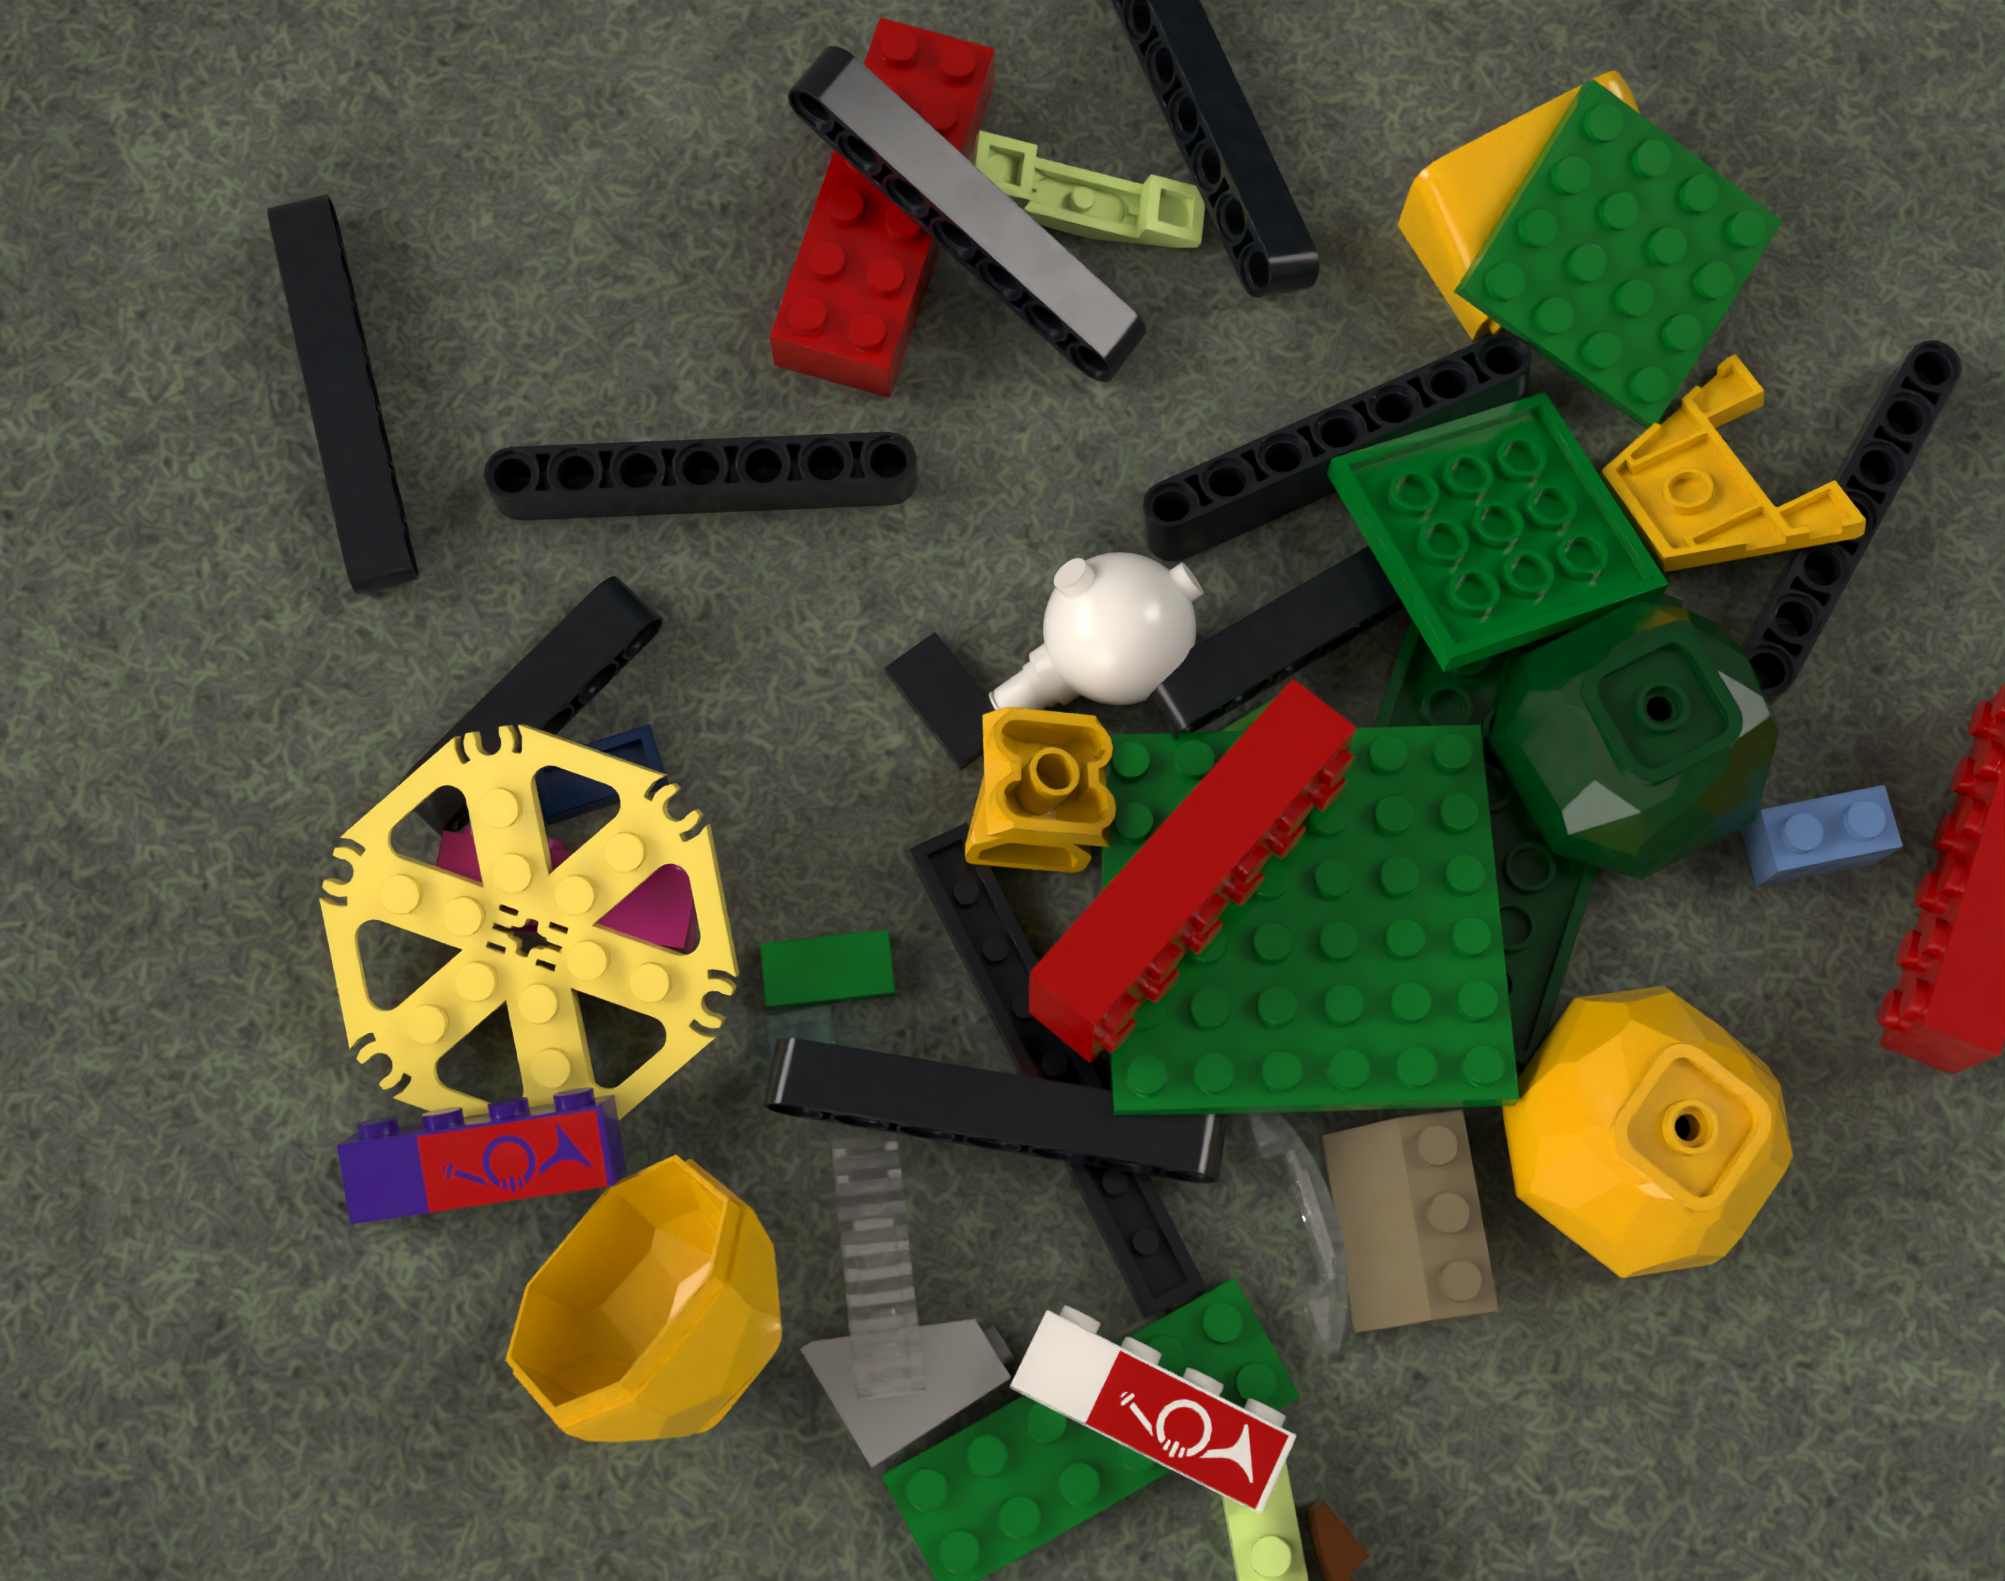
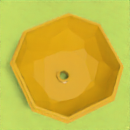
[1501,986,1793,1278]
[505,1155,782,1442]

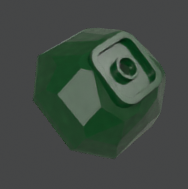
[1489,600,1779,880]

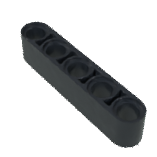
[1147,545,1405,740]
[398,576,663,837]

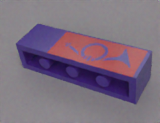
[337,1087,627,1225]

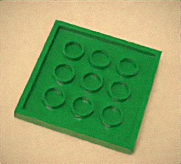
[1454,79,1782,428]
[1327,392,1669,672]

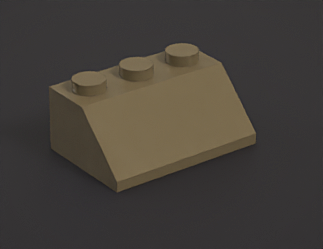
[1321,1109,1499,1334]

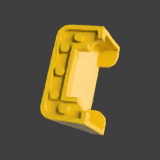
[1398,70,1641,341]

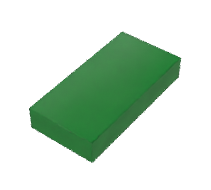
[760,929,896,1011]

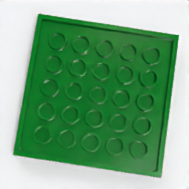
[1101,724,1519,1115]

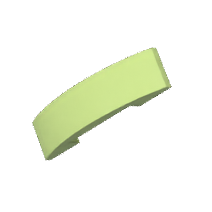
[973,130,1205,248]

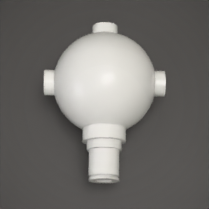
[989,552,1204,710]

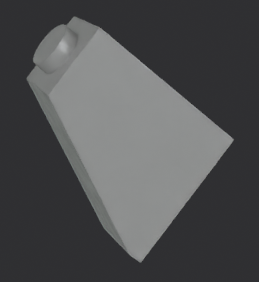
[800,1319,1015,1468]

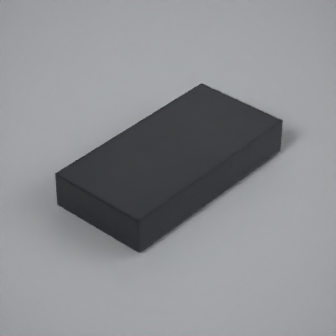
[885,632,996,770]

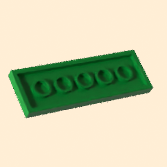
[881,1277,1301,1581]

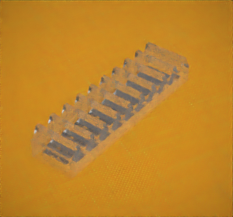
[831,1133,926,1401]

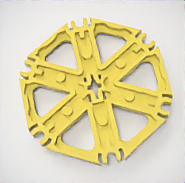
[319,724,739,1120]

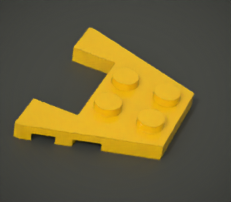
[1601,354,1866,572]

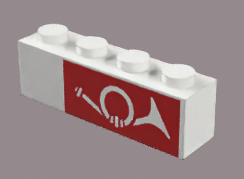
[1009,1305,1297,1513]

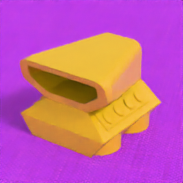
[965,706,1116,873]

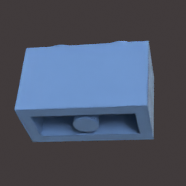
[1740,785,1903,888]

